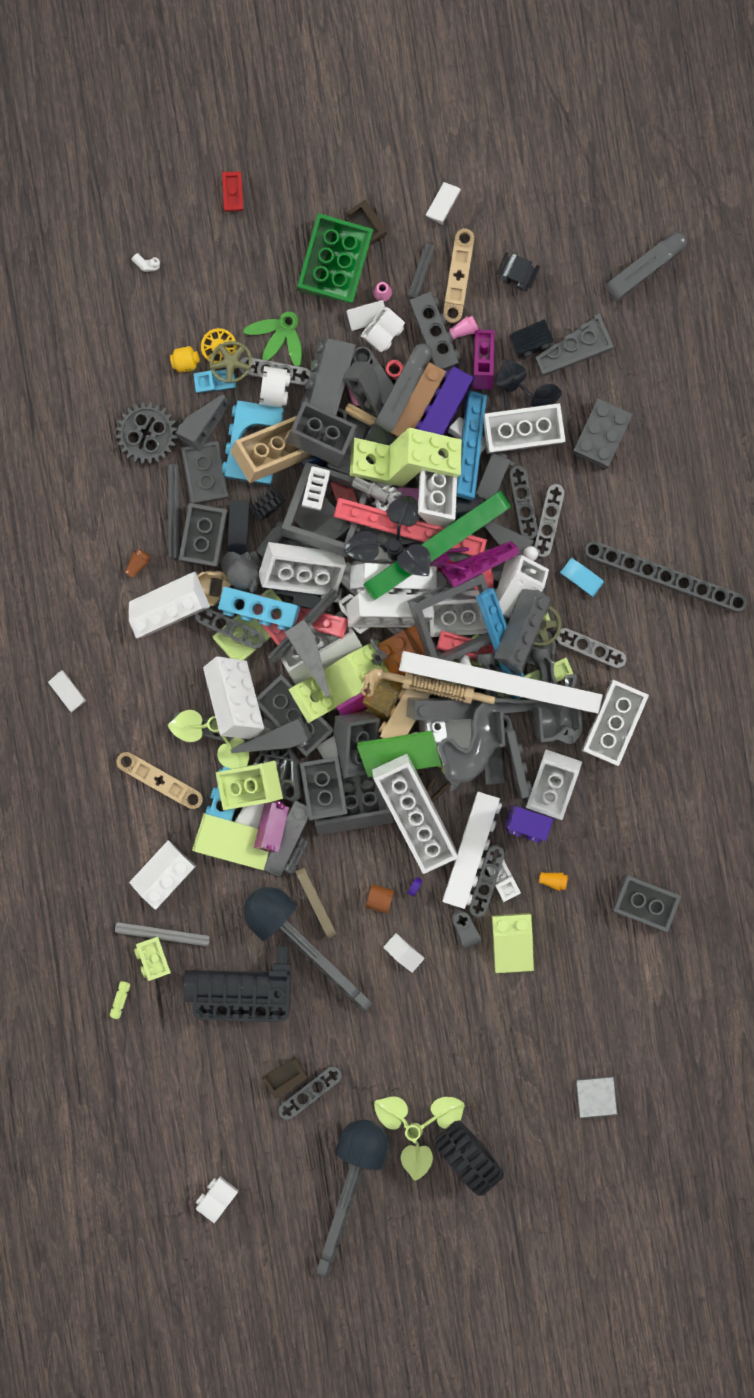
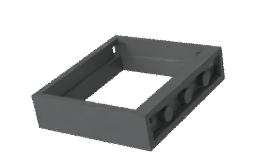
[281,462,372,557]
[408,573,492,661]

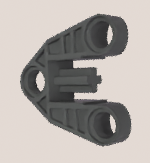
[254,747,302,802]

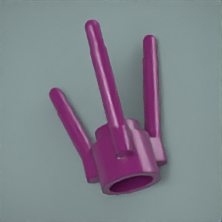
[431,547,469,571]

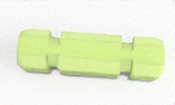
[110,981,130,1019]

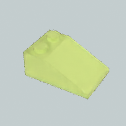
[215,761,283,810]
[491,913,534,973]

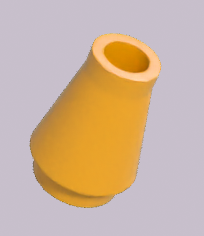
[539,872,568,891]

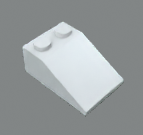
[526,749,582,820]

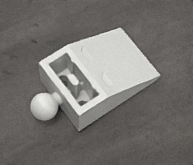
[496,546,549,619]
[411,719,472,750]

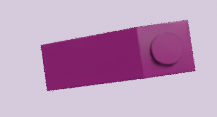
[473,329,494,390]

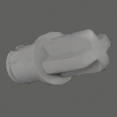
[352,477,390,503]

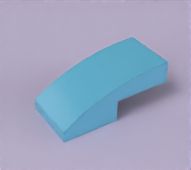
[194,369,237,393]
[560,557,604,597]

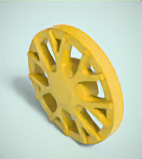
[201,328,237,364]

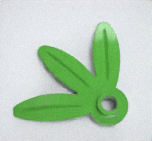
[243,311,302,367]

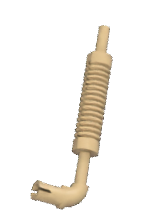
[361,668,495,704]

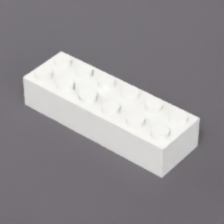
[372,754,458,874]

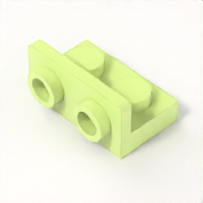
[134,937,171,981]

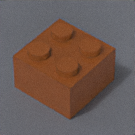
[378,625,425,675]

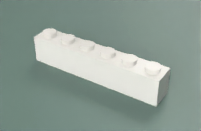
[442,791,502,909]

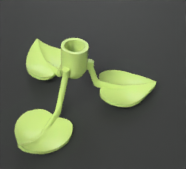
[168,710,249,769]
[374,1096,465,1181]

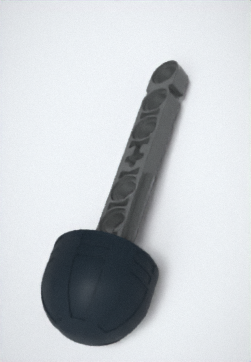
[243,887,372,1012]
[316,1120,389,1278]

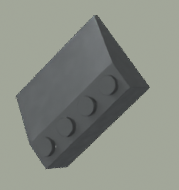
[314,774,393,836]

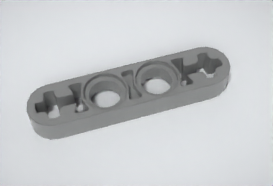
[239,357,311,386]
[534,484,564,558]
[556,628,626,668]

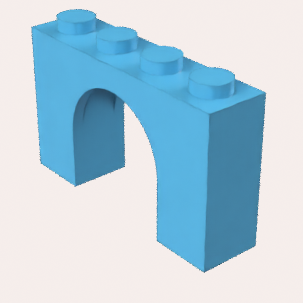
[222,401,284,486]

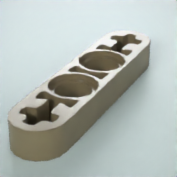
[295,867,337,939]

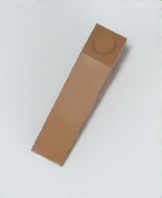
[391,362,446,437]

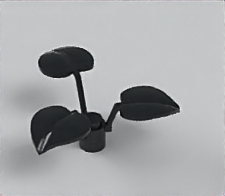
[483,359,562,434]
[344,496,431,576]

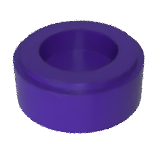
[407,877,422,896]

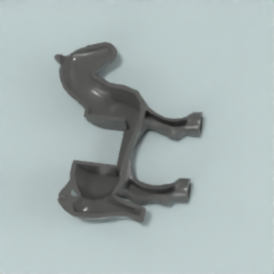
[438,648,582,792]

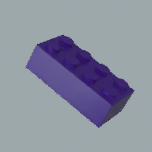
[415,366,474,435]
[504,805,553,843]

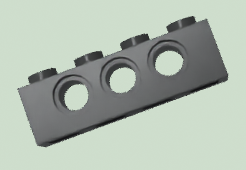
[409,292,460,371]

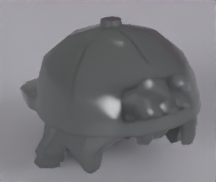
[221,552,260,593]

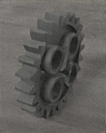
[116,402,178,465]

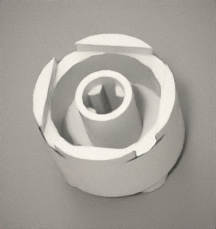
[259,366,290,408]

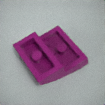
[336,691,378,715]

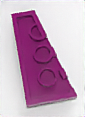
[440,541,519,588]

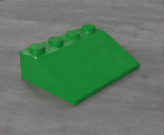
[297,213,373,303]

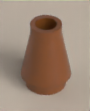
[124,548,150,578]

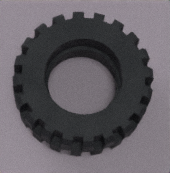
[434,1120,504,1196]

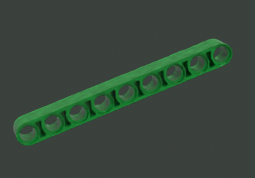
[363,490,511,601]

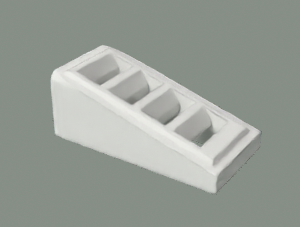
[302,466,330,511]

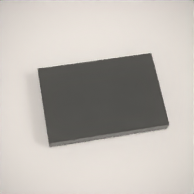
[181,441,229,504]

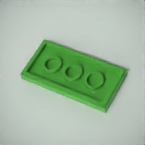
[357,731,443,777]

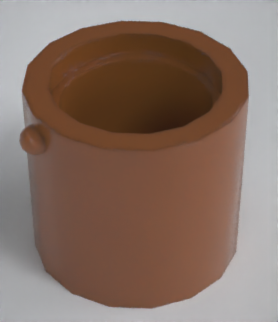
[365,884,394,914]

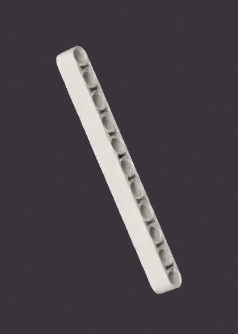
[399,651,603,713]

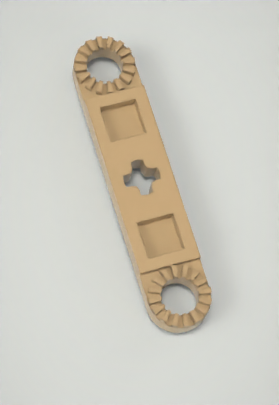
[443,228,474,324]
[117,752,203,809]

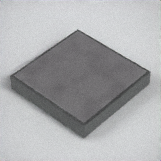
[575,1076,618,1118]

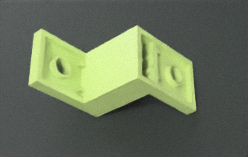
[350,428,462,487]
[289,639,389,723]

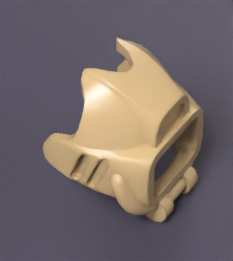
[197,571,232,606]

